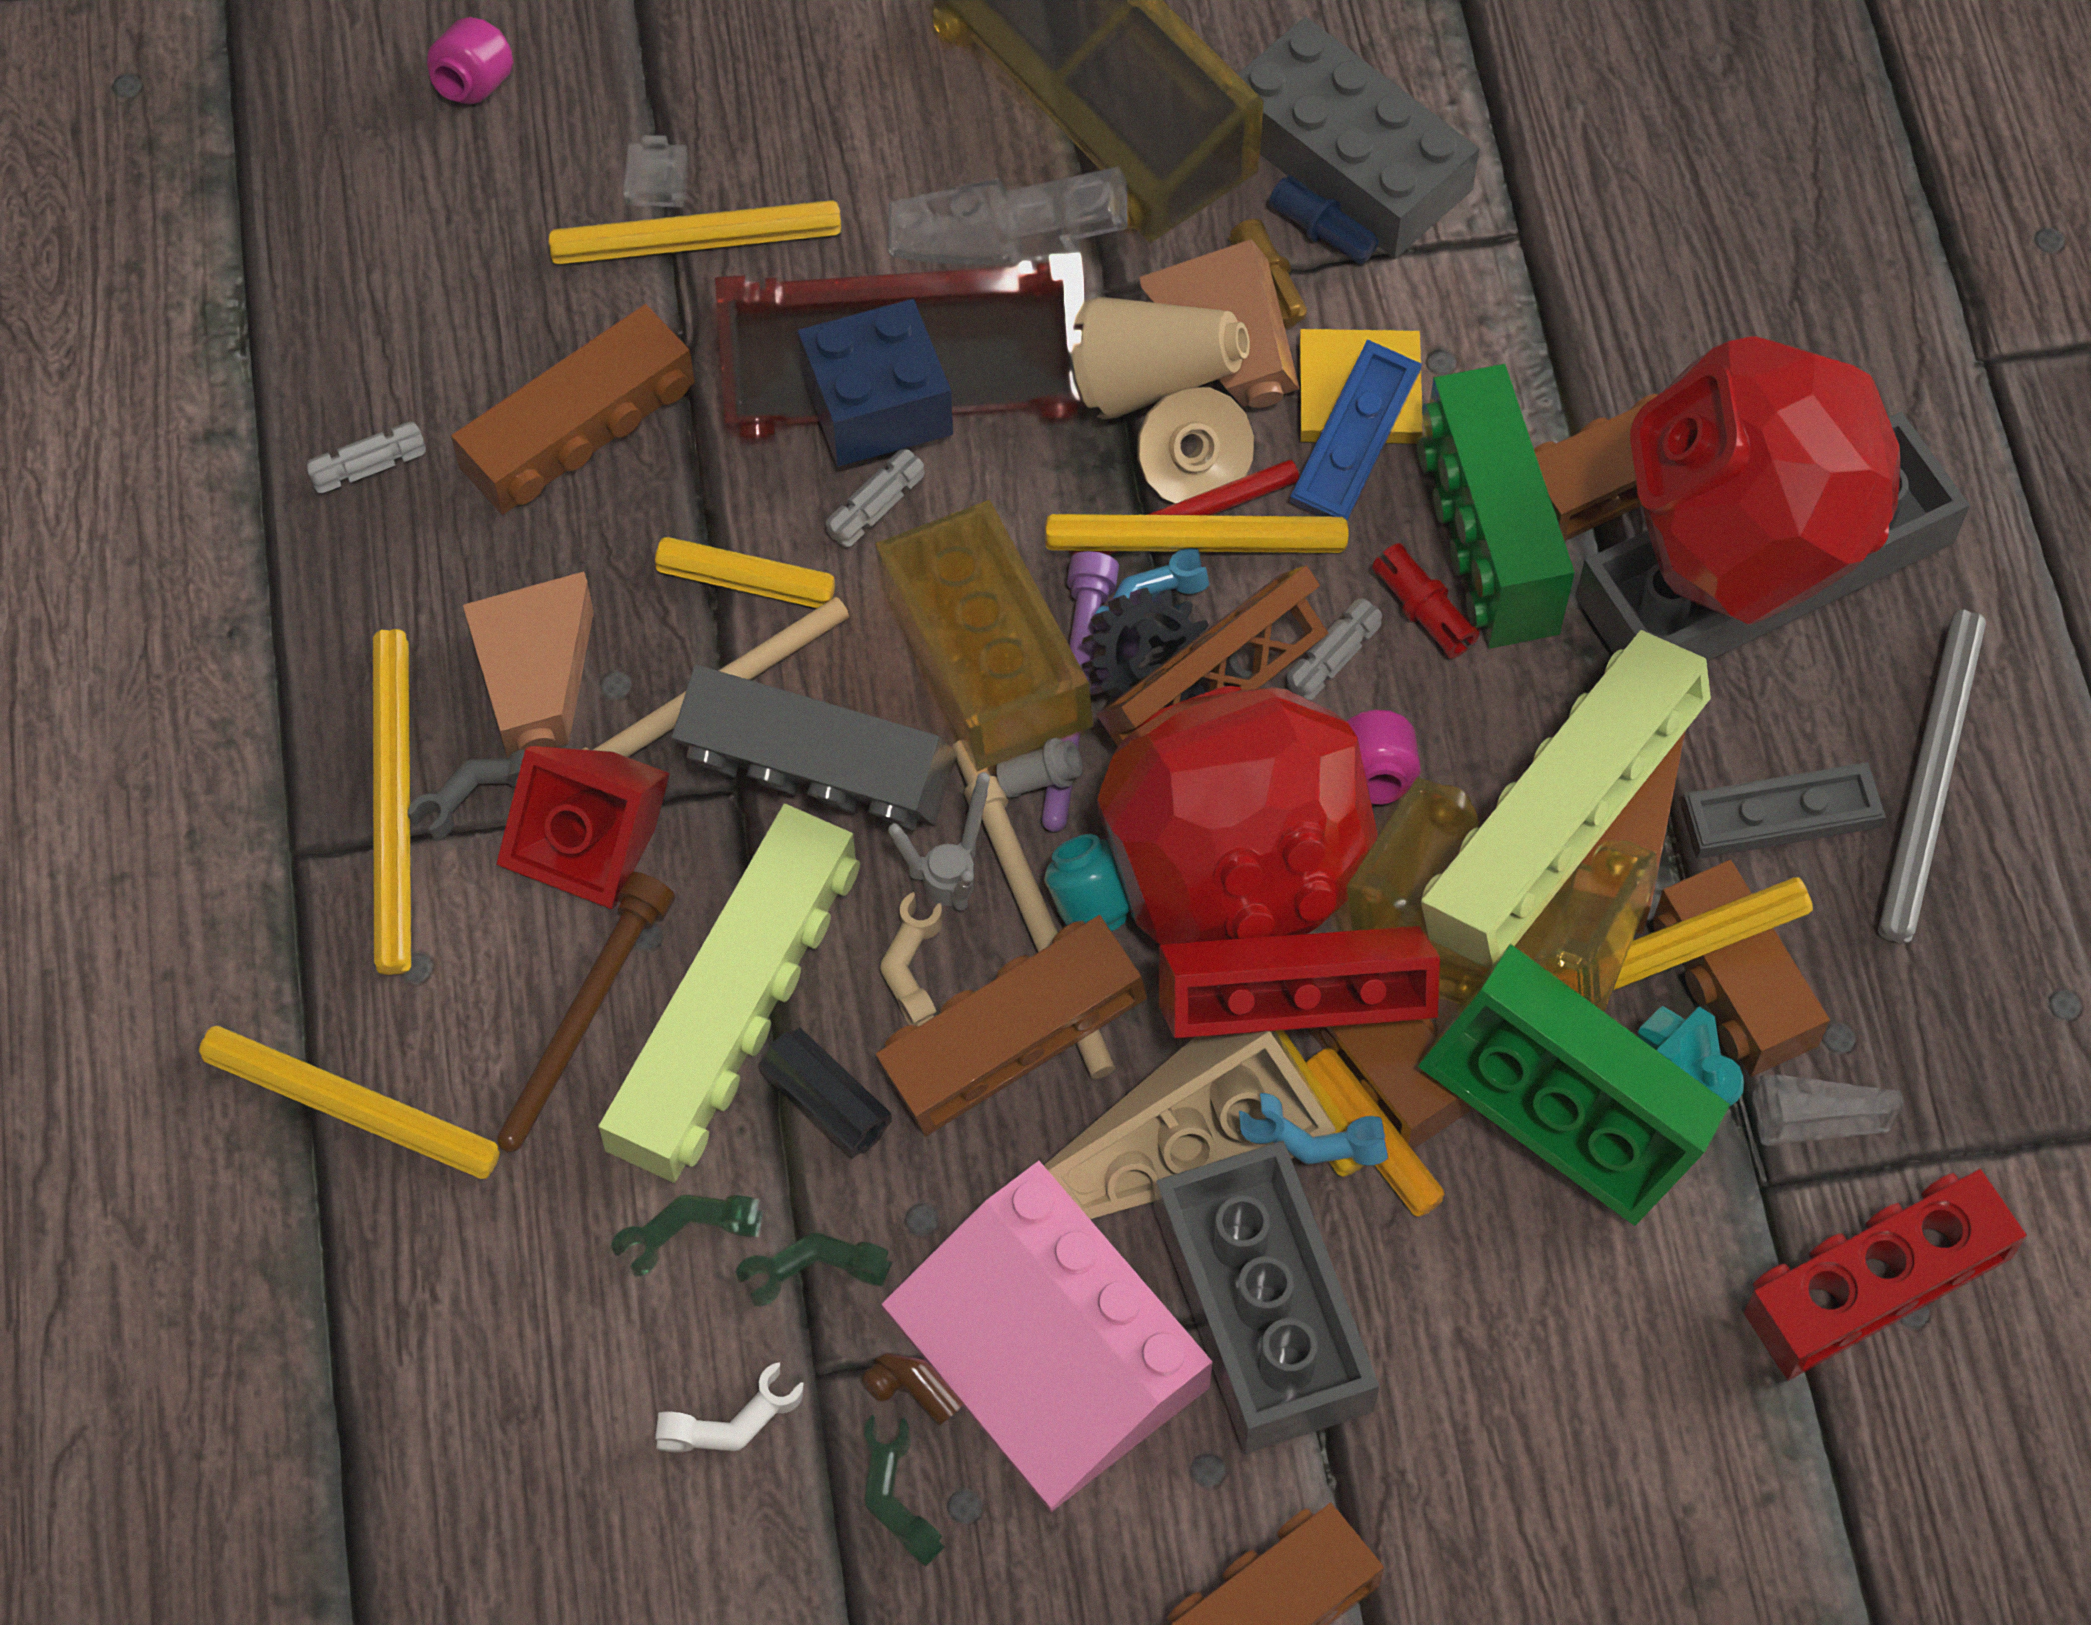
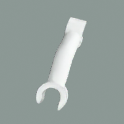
[655,1363,803,1452]

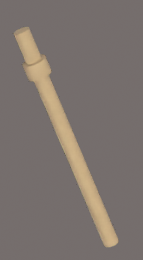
[583,597,849,757]
[952,737,1115,1079]

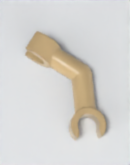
[880,892,943,1026]

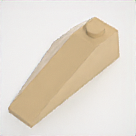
[1044,1030,1336,1219]

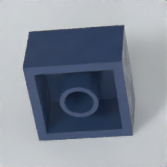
[798,299,953,467]

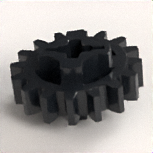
[1081,588,1211,708]

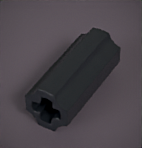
[759,1027,892,1158]

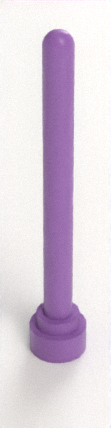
[1042,551,1119,832]

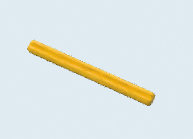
[373,629,411,975]

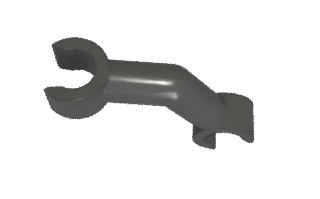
[408,750,525,841]

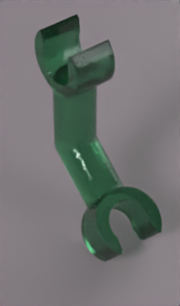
[611,1194,763,1277]
[735,1232,892,1306]
[864,1415,945,1567]

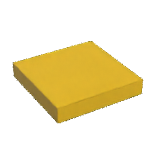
[1299,329,1423,444]

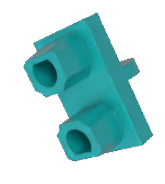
[1638,1006,1744,1107]

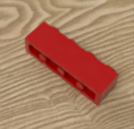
[1159,926,1440,1038]

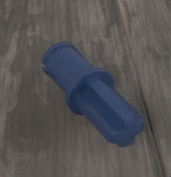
[1269,175,1379,264]

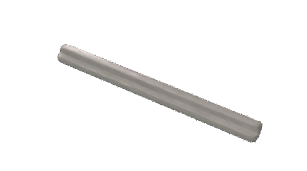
[1878,609,1986,944]

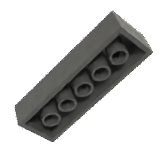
[1576,411,1970,661]

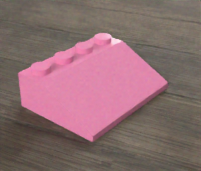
[881,1161,1213,1512]

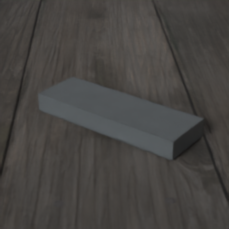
[1681,762,1886,859]

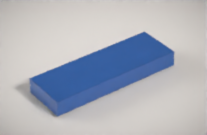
[1289,339,1422,522]

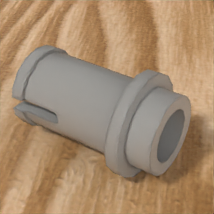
[997,738,1082,798]

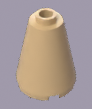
[1072,297,1250,419]

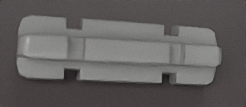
[306,422,426,493]
[825,449,925,547]
[1286,598,1382,700]

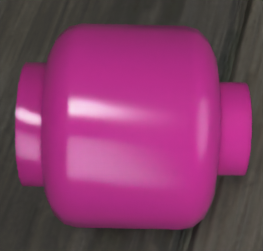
[426,17,513,105]
[1347,709,1421,804]

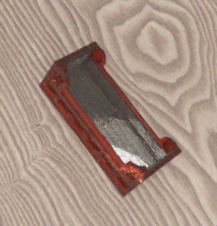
[715,253,1087,439]

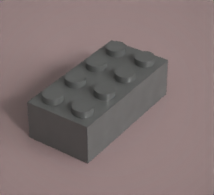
[1223,16,1480,259]
[671,664,957,831]
[1154,1140,1380,1454]

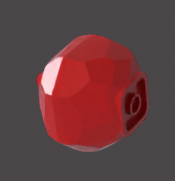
[1630,336,1900,625]
[1097,686,1378,945]

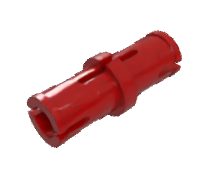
[1372,543,1480,659]

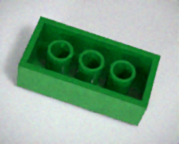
[1417,364,1575,649]
[1417,944,1730,1226]

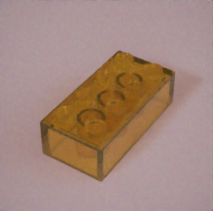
[875,499,1093,772]

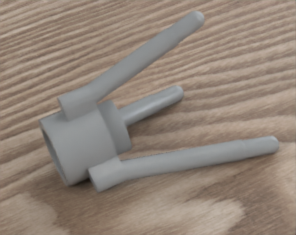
[888,772,990,910]

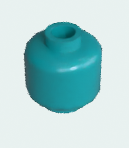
[1045,834,1130,931]

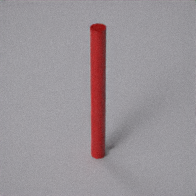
[1069,459,1300,557]

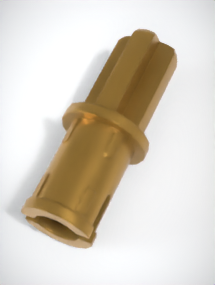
[1229,218,1307,329]

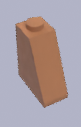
[1139,239,1300,408]
[463,571,594,758]

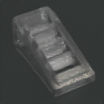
[1752,1075,1904,1146]

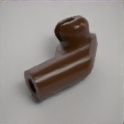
[862,1352,964,1426]

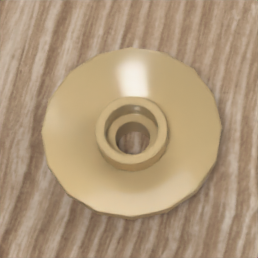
[1137,387,1254,503]

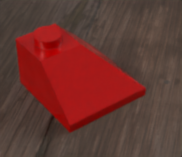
[496,746,670,909]

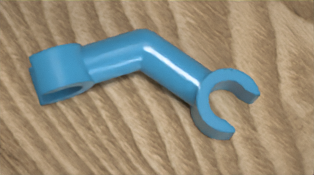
[1092,548,1209,626]
[1239,1093,1388,1165]

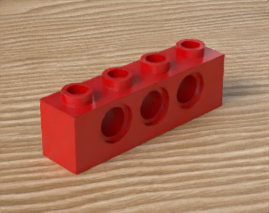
[1743,1168,2027,1381]

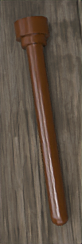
[497,872,676,1152]

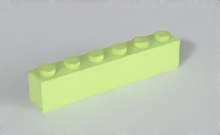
[1421,630,1711,969]
[598,803,860,1183]

